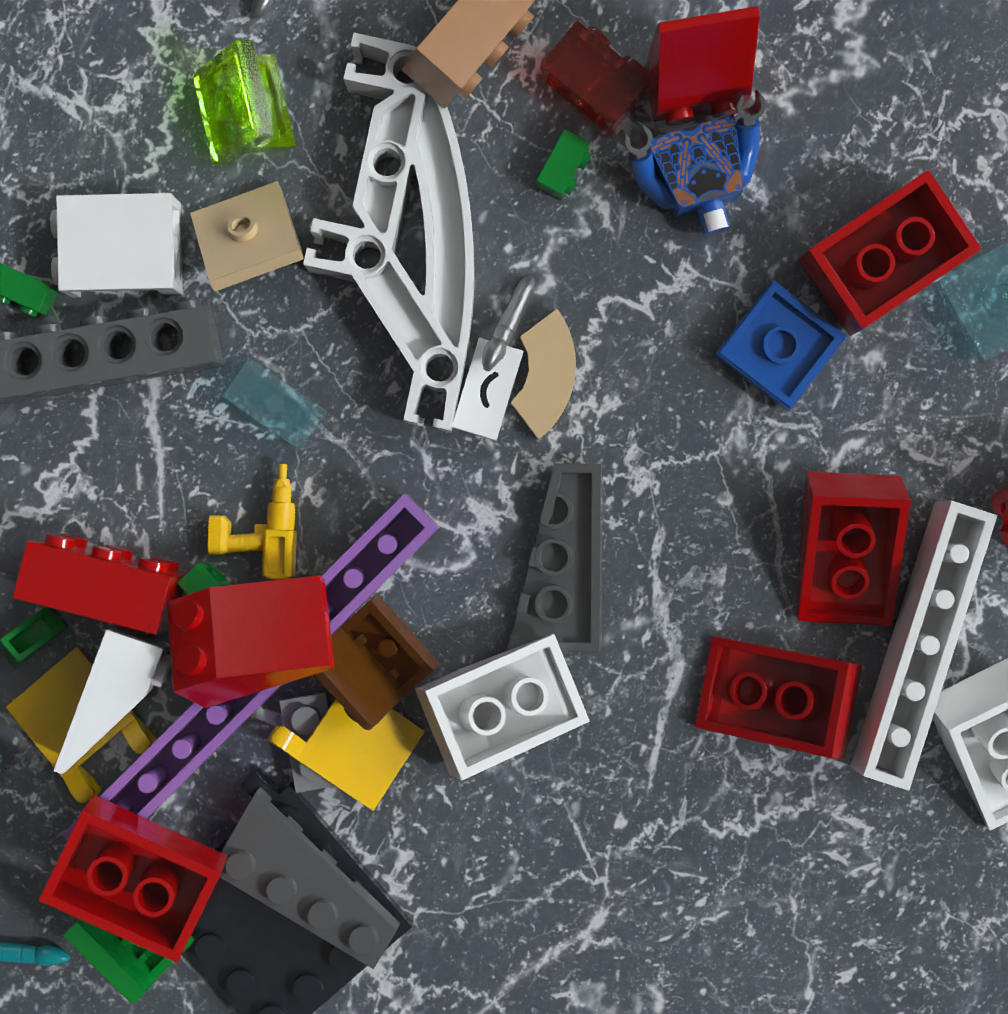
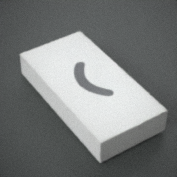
[452,337,524,441]

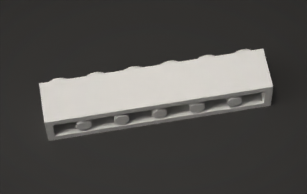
[850,500,997,791]

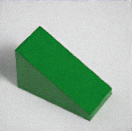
[0,606,67,670]

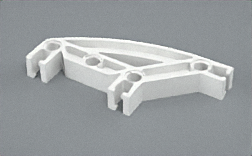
[303,33,474,433]

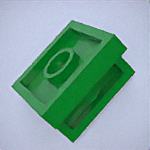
[63,919,195,1005]

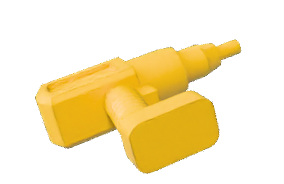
[208,464,297,581]

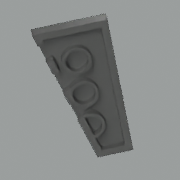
[220,787,400,969]

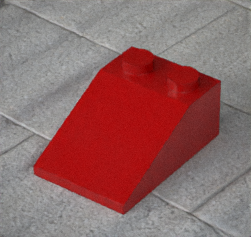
[644,6,760,126]
[797,471,911,626]
[168,575,335,708]
[695,636,862,758]

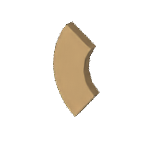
[511,309,576,440]

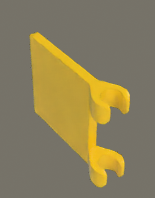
[6,647,158,803]
[268,675,425,811]

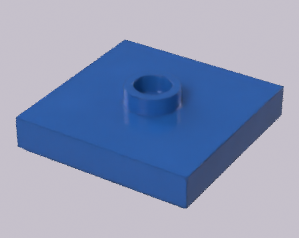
[714,279,847,412]

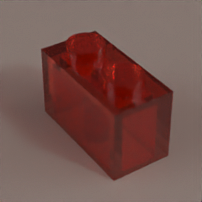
[539,21,650,136]

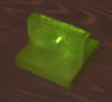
[192,40,296,165]

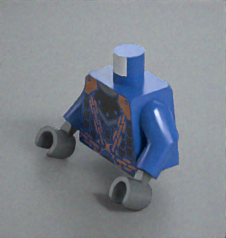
[618,89,766,236]

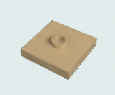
[190,181,304,291]

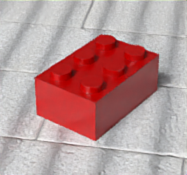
[798,169,982,336]
[13,533,187,635]
[38,795,228,963]

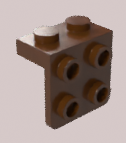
[313,594,440,730]

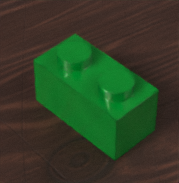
[536,129,592,200]
[0,263,58,317]
[177,563,232,596]

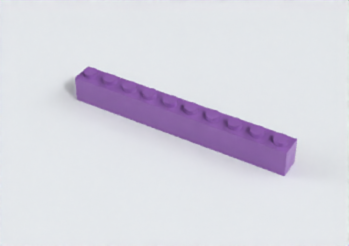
[62,493,440,841]

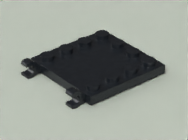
[184,767,413,1014]

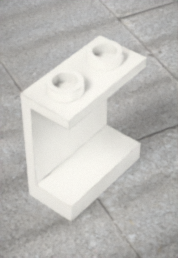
[50,193,183,298]

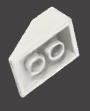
[54,625,172,774]
[415,634,590,780]
[932,658,1008,831]

